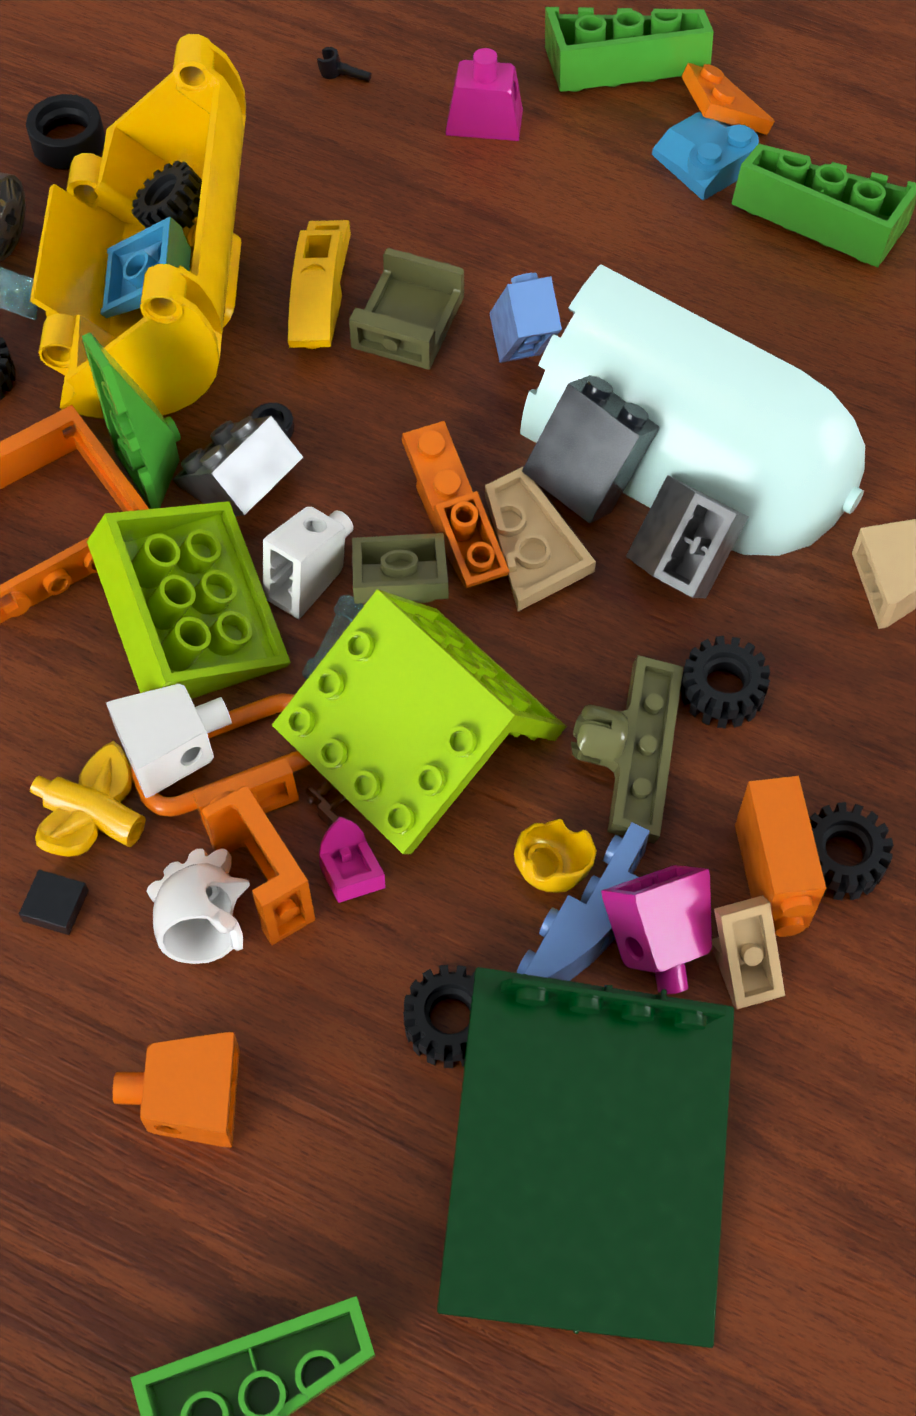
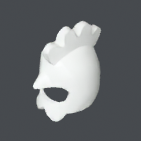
[147,848,250,964]

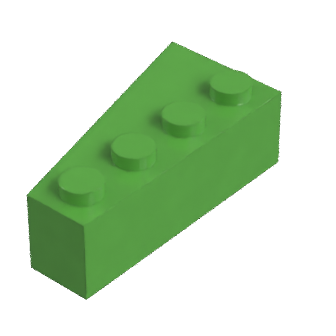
[545,7,714,92]

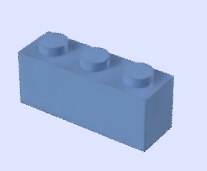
[489,273,562,363]

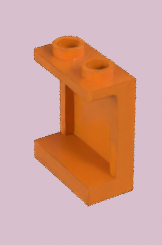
[202,785,315,945]

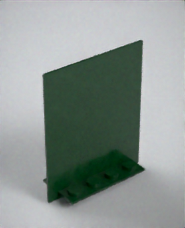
[437,967,734,1348]

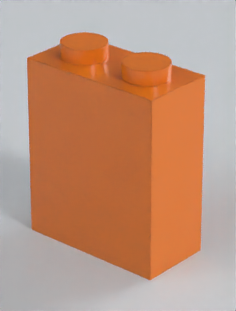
[735,776,826,937]

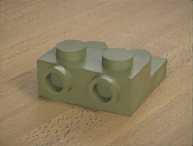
[352,533,449,604]

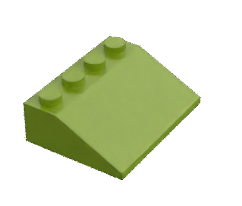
[87,501,291,699]

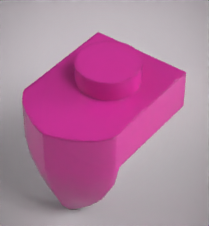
[319,817,385,903]

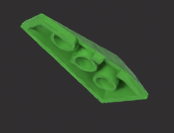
[82,333,181,509]

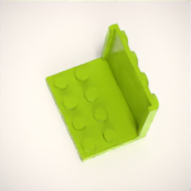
[272,589,567,854]

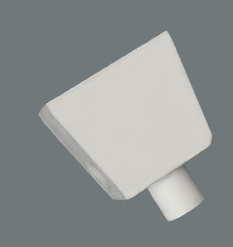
[263,507,353,620]
[106,684,232,798]

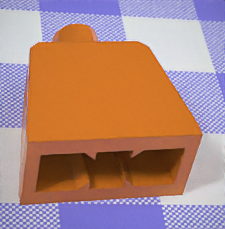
[112,1032,240,1147]

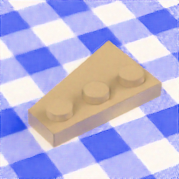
[485,467,596,611]

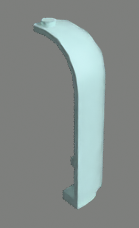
[520,264,865,556]

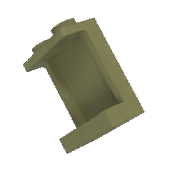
[349,248,464,370]

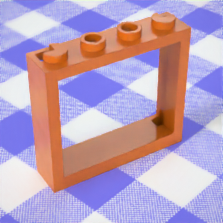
[0,405,149,624]

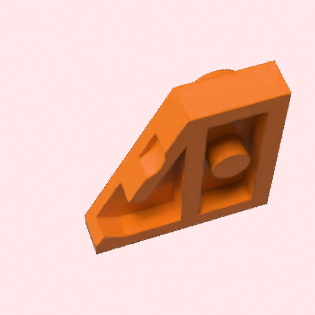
[681,63,775,135]

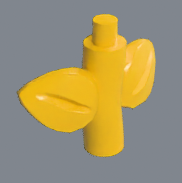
[30,741,146,857]

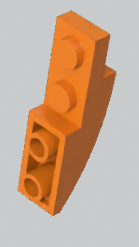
[402,421,510,588]

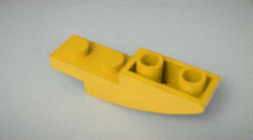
[288,220,351,349]

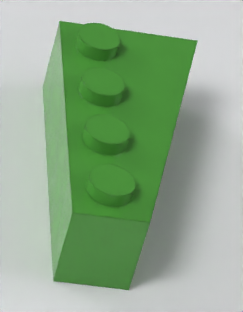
[731,143,916,268]
[130,1296,375,1416]

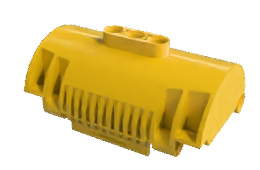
[30,34,246,419]

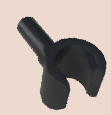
[317,47,372,82]

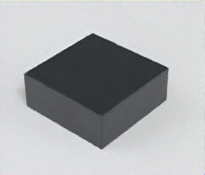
[19,870,89,935]

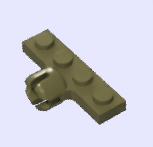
[571,655,683,844]

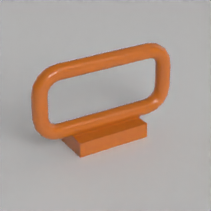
[131,693,311,835]

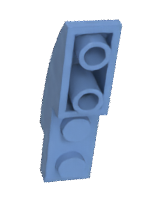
[516,822,650,981]

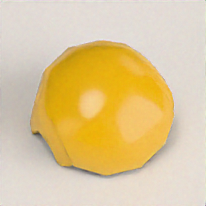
[514,819,597,893]

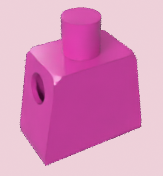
[446,48,523,141]
[601,865,712,994]

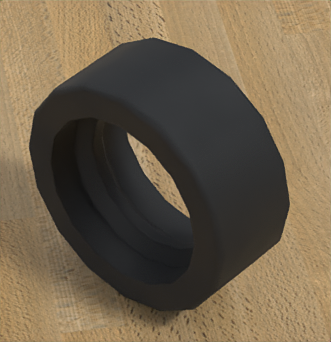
[26,94,105,169]

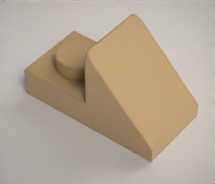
[712,895,785,1009]

